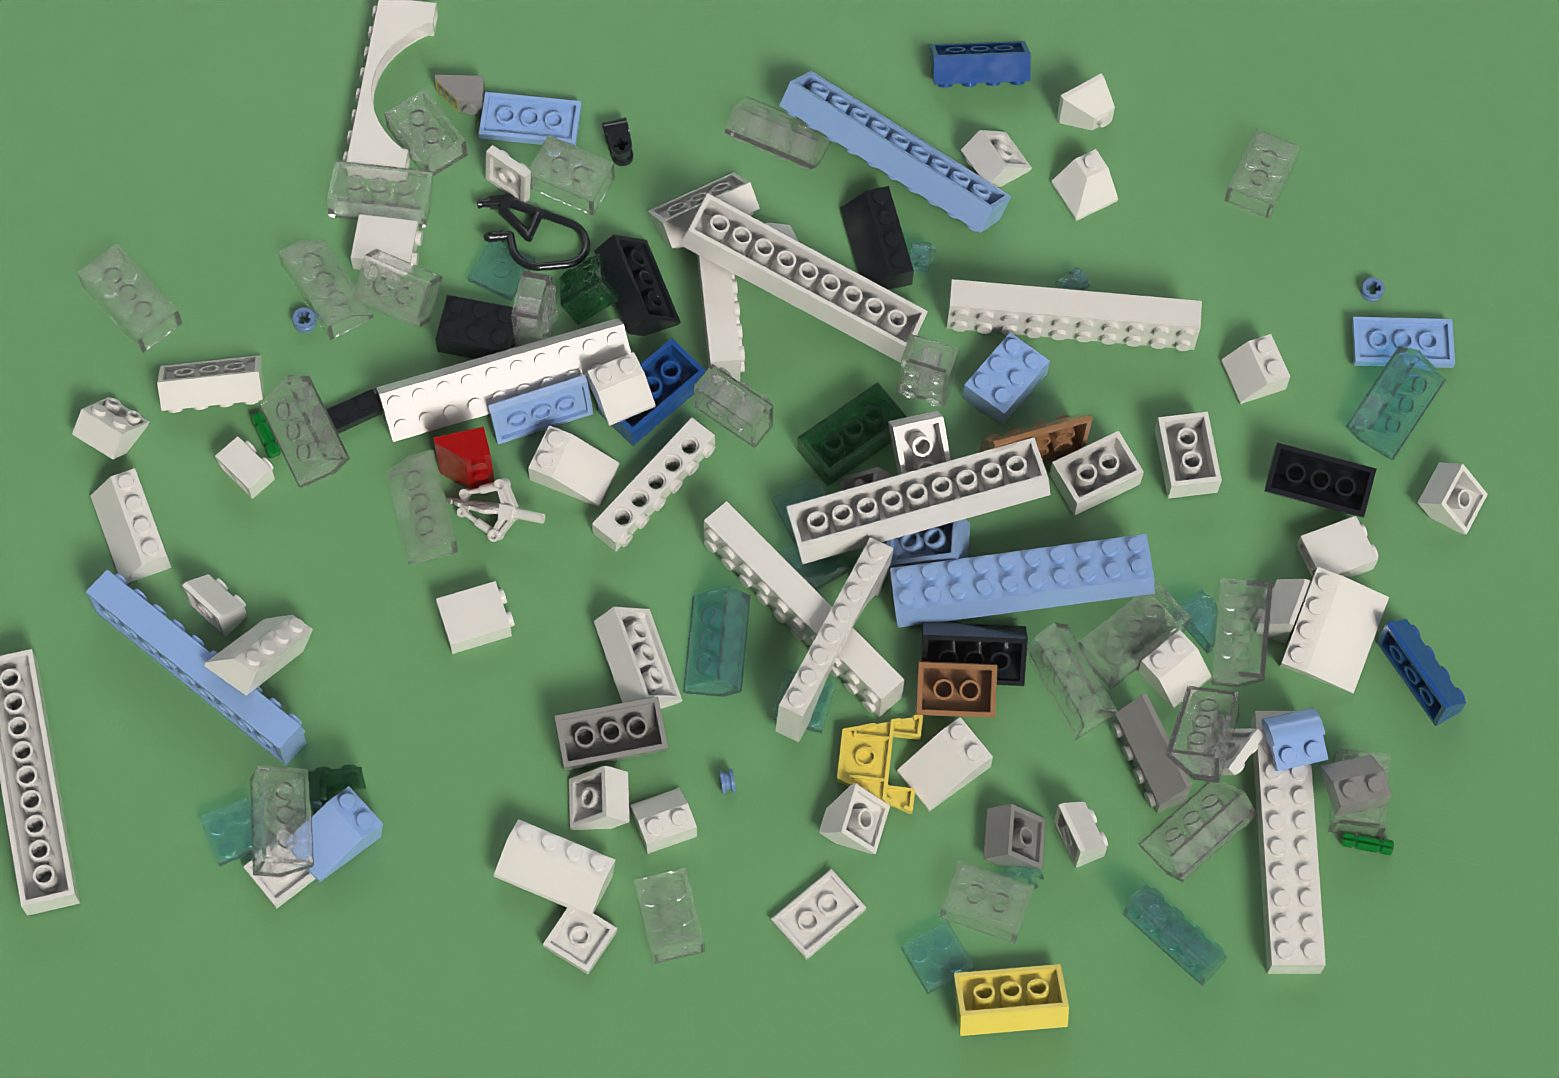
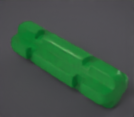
[251,412,281,458]
[1341,831,1394,855]

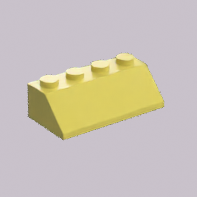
[954,964,1069,1036]

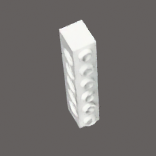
[592,418,716,552]

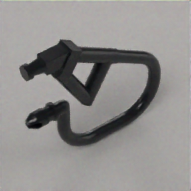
[477,193,590,271]

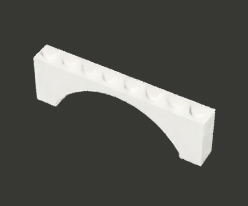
[343,0,438,183]
[775,537,894,742]

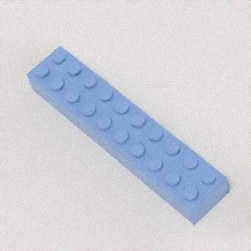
[779,71,1012,233]
[890,534,1155,628]
[86,570,307,766]

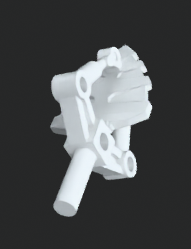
[446,478,545,542]

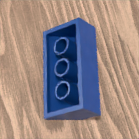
[930,41,1031,88]
[1377,619,1466,726]

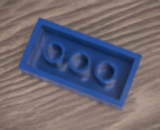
[598,338,706,446]

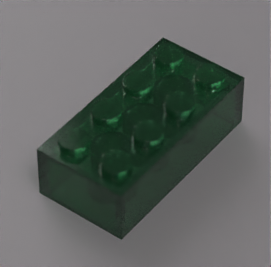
[797,382,907,487]

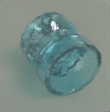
[1055,267,1090,291]

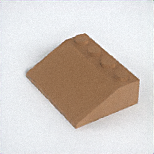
[980,414,1092,462]

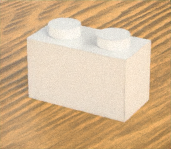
[215,436,275,499]

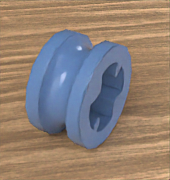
[1360,278,1385,302]
[293,308,316,333]
[719,769,736,794]

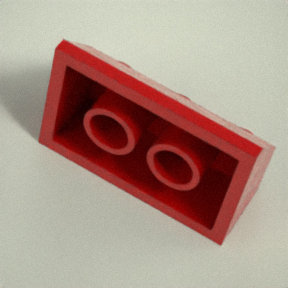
[433,427,495,490]

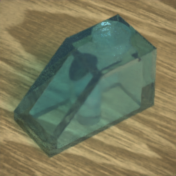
[1175,589,1218,654]

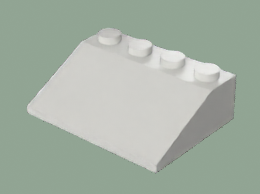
[1280,567,1389,694]

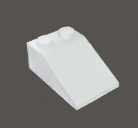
[528,425,620,507]
[897,717,993,812]

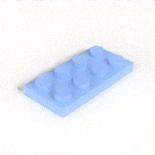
[479,92,582,148]
[1352,317,1455,368]
[488,375,593,444]

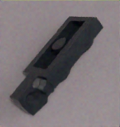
[325,388,383,434]

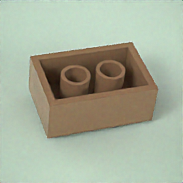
[916,661,997,718]

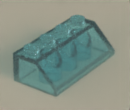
[1346,346,1446,460]
[683,586,751,697]
[1123,884,1227,986]

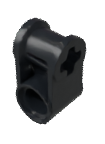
[602,117,633,166]

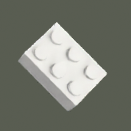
[888,411,951,475]
[1155,412,1222,499]
[1050,431,1144,516]

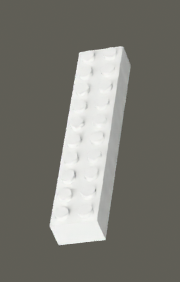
[680,193,928,363]
[947,279,1202,351]
[376,318,631,442]
[786,437,1051,564]
[704,501,904,717]
[0,649,80,916]
[1251,711,1326,974]

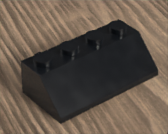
[840,186,914,290]
[594,234,681,336]
[1264,442,1377,518]
[921,622,1028,686]

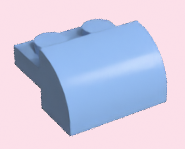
[1261,707,1328,771]

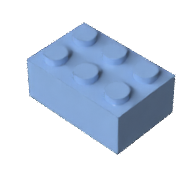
[962,332,1050,426]

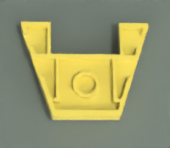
[837,715,923,814]

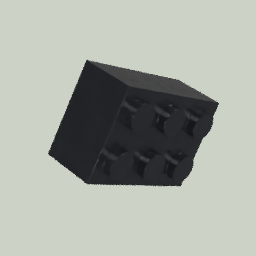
[435,295,522,359]

